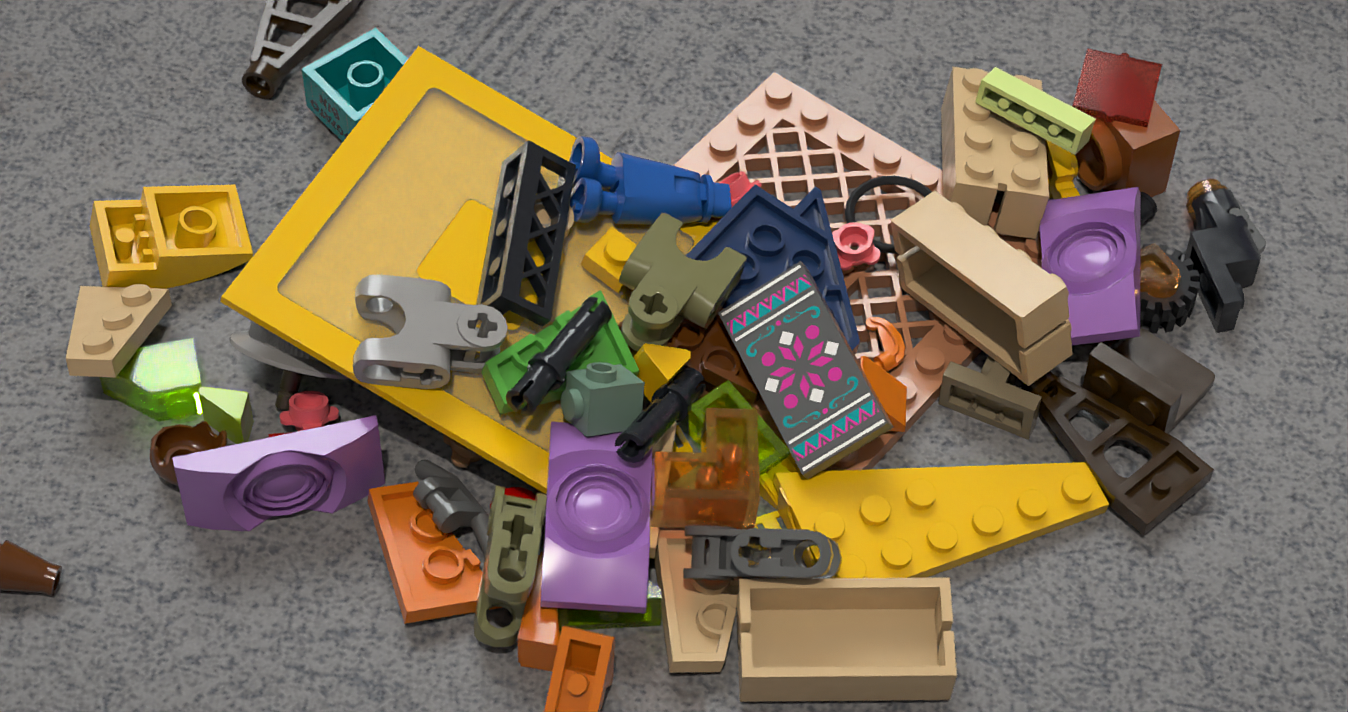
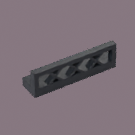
[476,140,576,327]

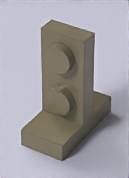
[938,356,1042,440]

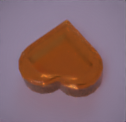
[1140,243,1181,298]

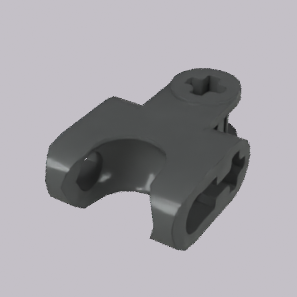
[683,525,842,581]

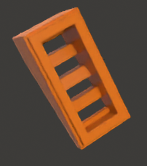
[518,552,560,671]

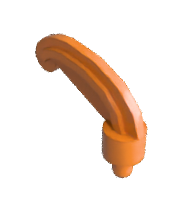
[865,317,905,372]

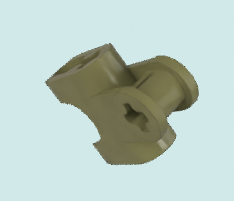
[619,213,747,351]
[473,486,547,647]

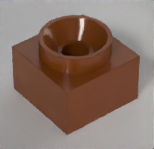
[1075,70,1180,197]

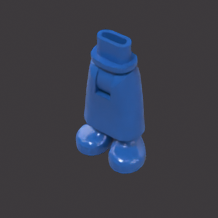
[569,136,731,225]

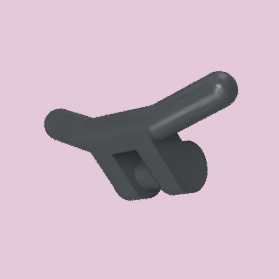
[413,460,489,557]

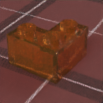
[651,408,760,529]

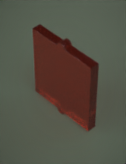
[1072,48,1162,128]

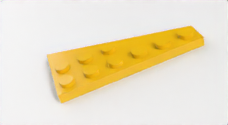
[773,462,1109,578]

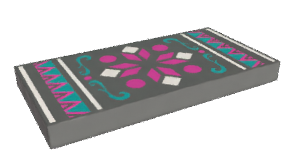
[718,261,894,479]

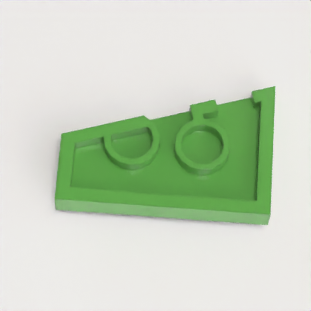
[481,290,640,414]

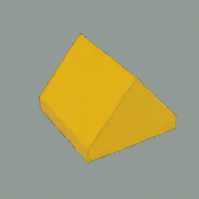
[633,343,691,402]

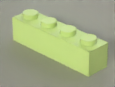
[975,67,1096,155]

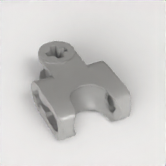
[353,275,508,389]

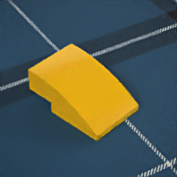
[90,185,253,289]

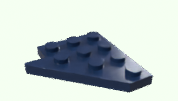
[686,185,860,355]

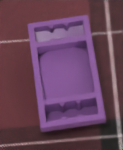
[1040,187,1141,345]
[173,415,385,531]
[540,422,652,613]

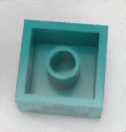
[302,27,408,142]

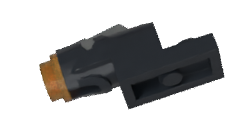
[1184,179,1266,333]

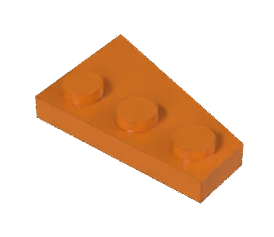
[367,481,503,624]

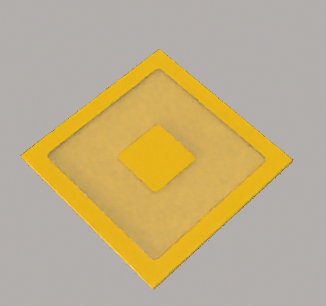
[220,46,719,494]

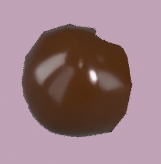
[150,421,227,486]

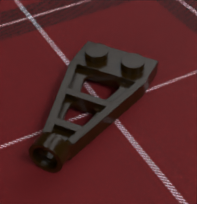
[242,0,361,99]
[1021,371,1214,535]

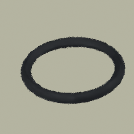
[845,176,932,254]

